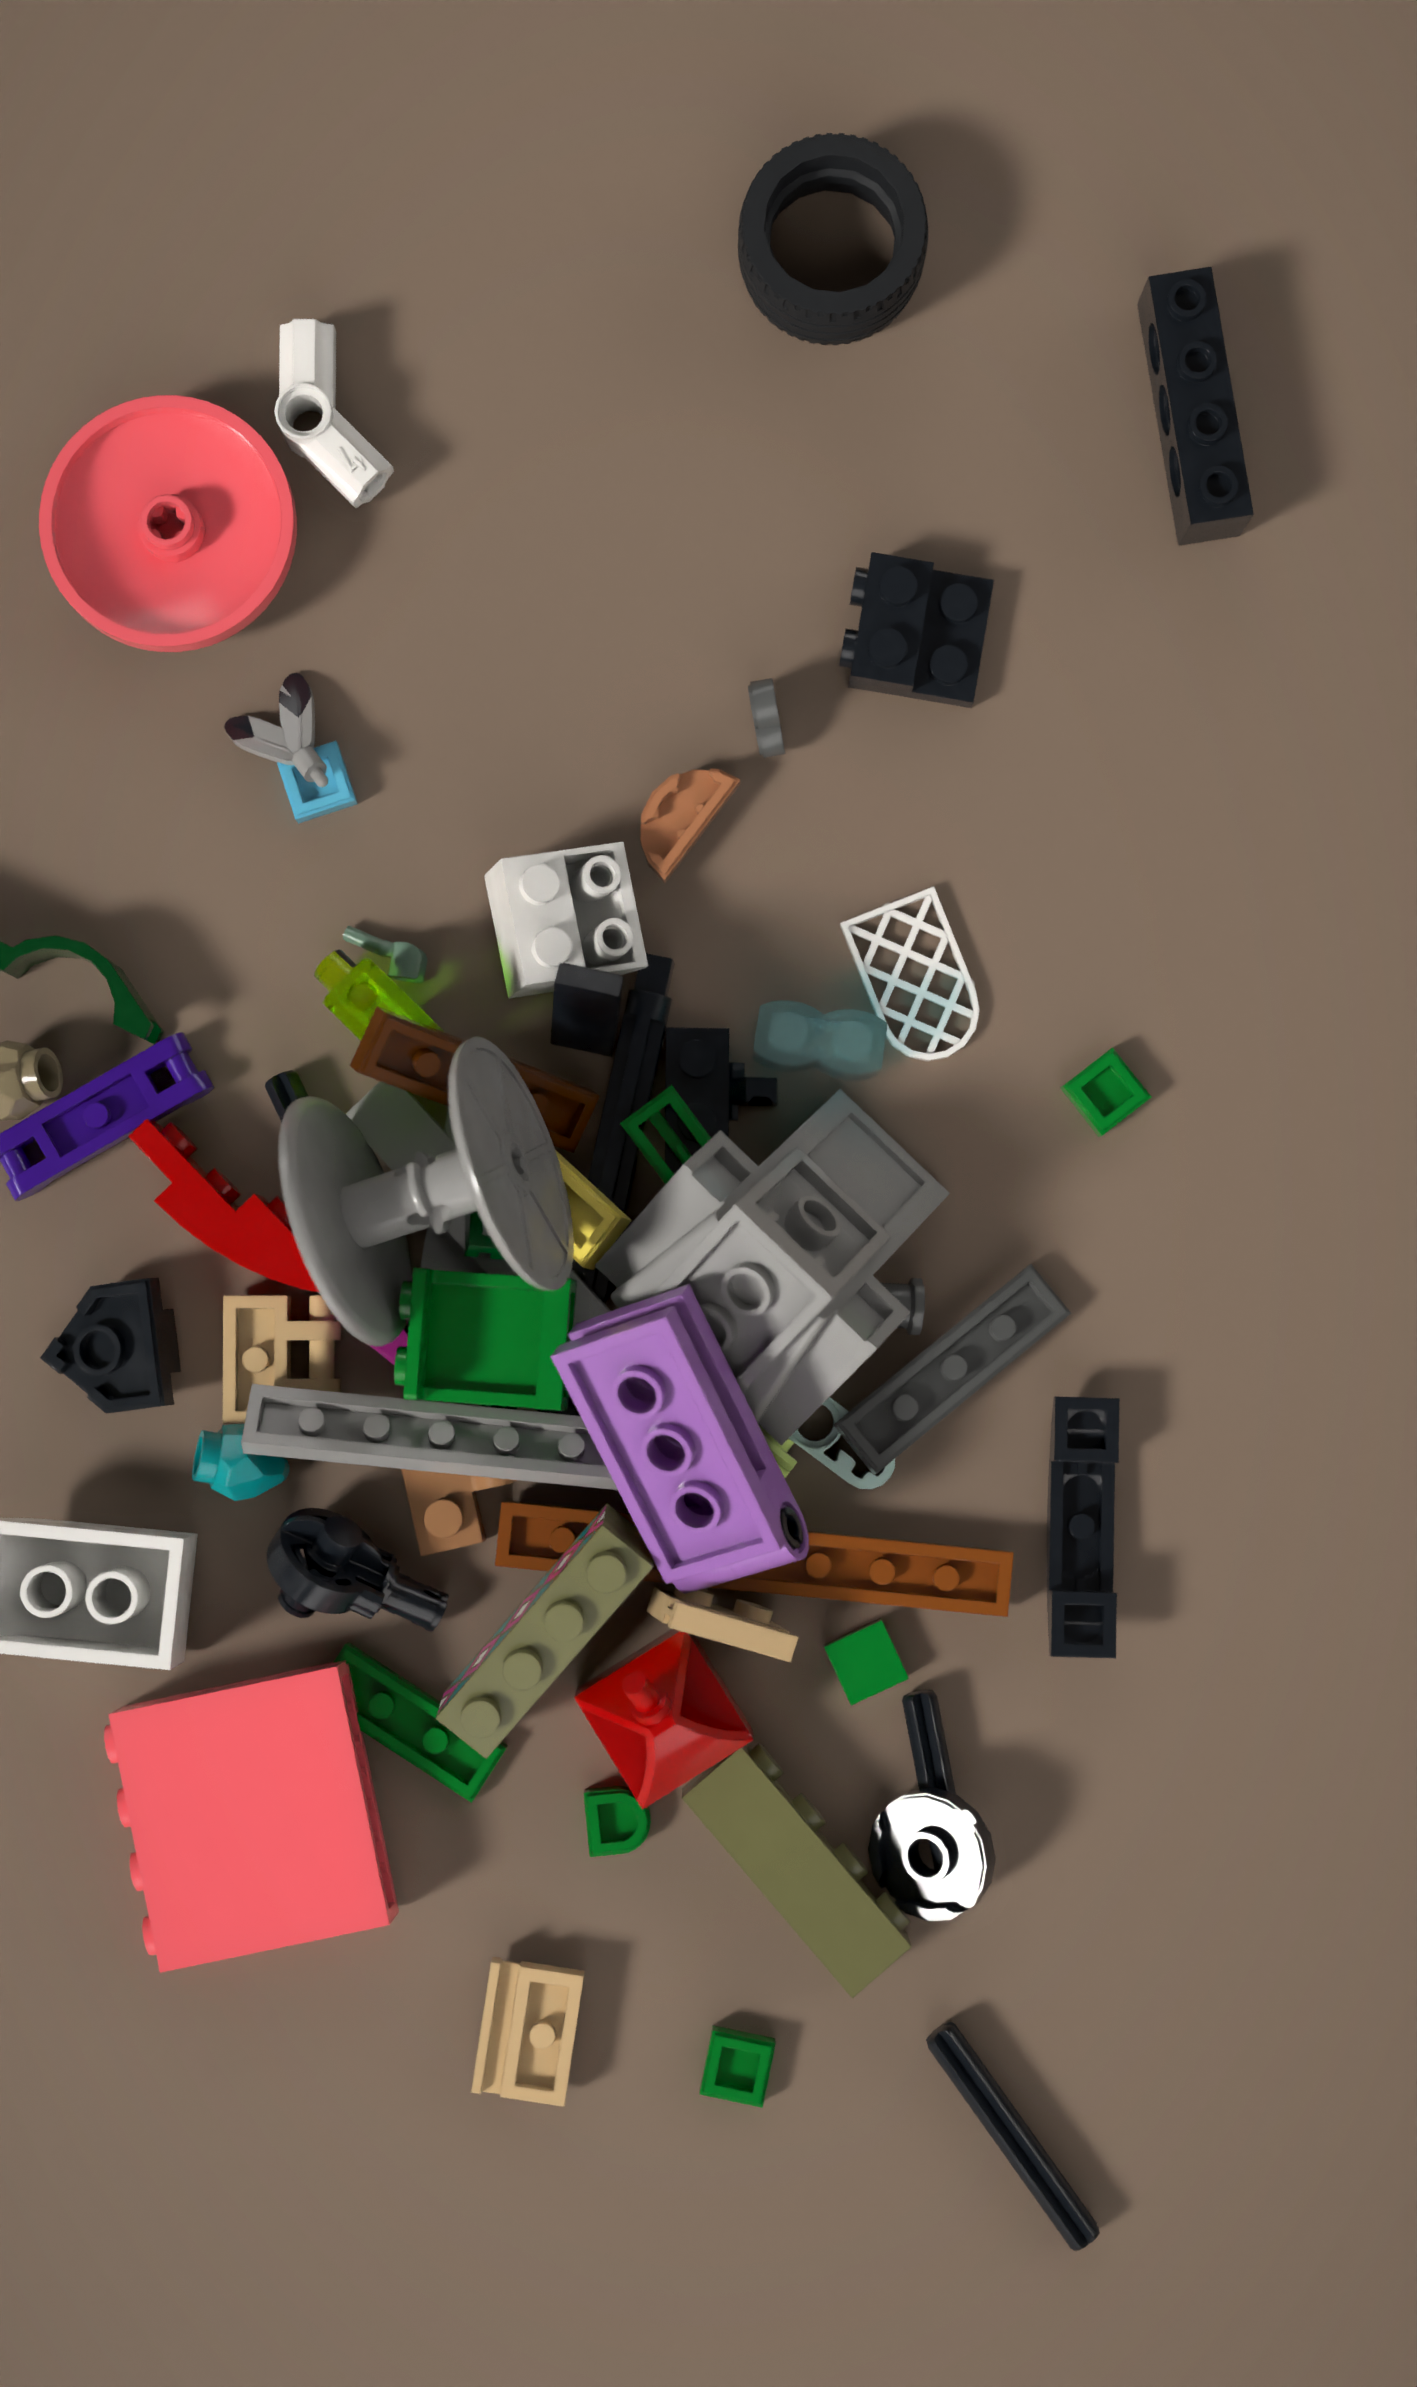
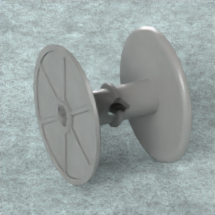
[279,1037,574,1346]

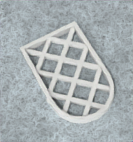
[840,886,980,1061]

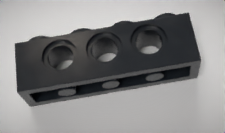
[1137,267,1254,546]

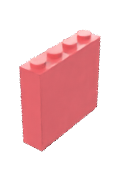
[104,1660,399,1973]

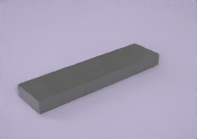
[833,1264,1071,1475]

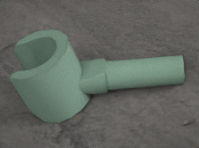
[343,926,428,984]

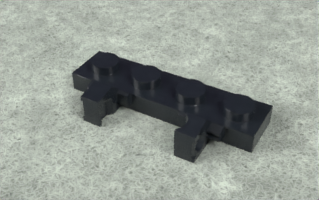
[665,1027,778,1175]

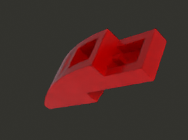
[128,1119,319,1292]

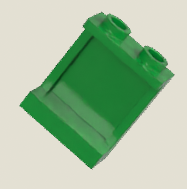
[394,1267,577,1411]

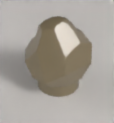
[0,1040,63,1121]

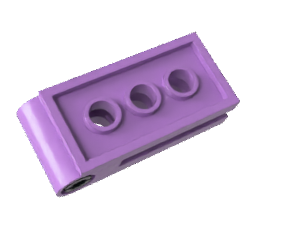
[550,1284,809,1594]

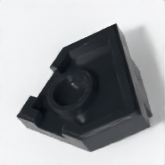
[40,1278,181,1414]

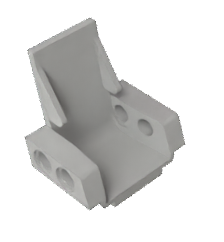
[595,1089,950,1445]

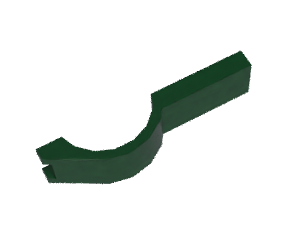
[0,935,164,1044]

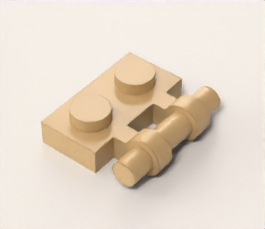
[223,1295,341,1424]

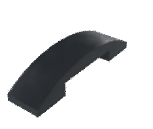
[1047,1396,1120,1659]

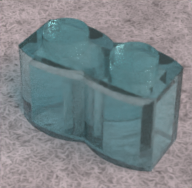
[752,1000,888,1081]

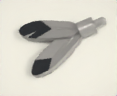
[224,673,328,787]

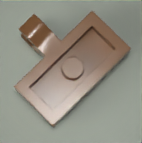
[401,1469,518,1556]

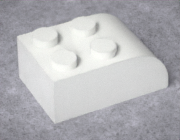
[0,1518,198,1670]

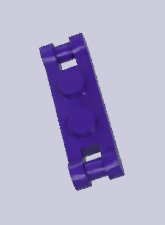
[0,1032,214,1201]

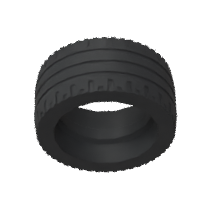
[738,133,929,346]

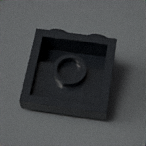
[839,552,994,708]

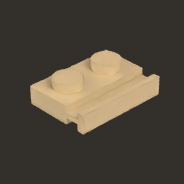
[647,1587,798,1662]
[471,1957,585,2107]

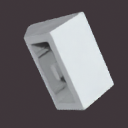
[484,842,648,999]

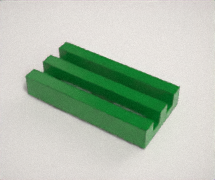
[620,1085,711,1185]

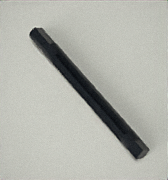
[537,953,675,1416]

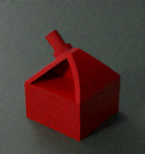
[574,1629,754,1810]

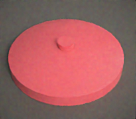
[39,395,297,652]

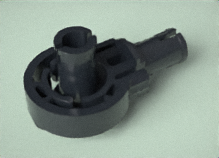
[267,1508,449,1632]

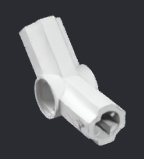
[274,319,394,508]

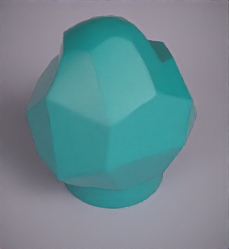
[192,1423,290,1501]

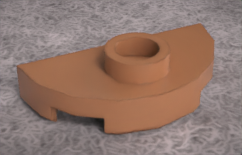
[640,768,741,883]

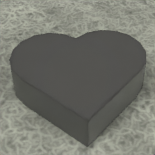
[748,678,785,758]

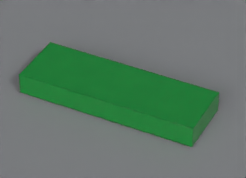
[334,1642,508,1803]

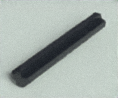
[926,2021,1100,2251]

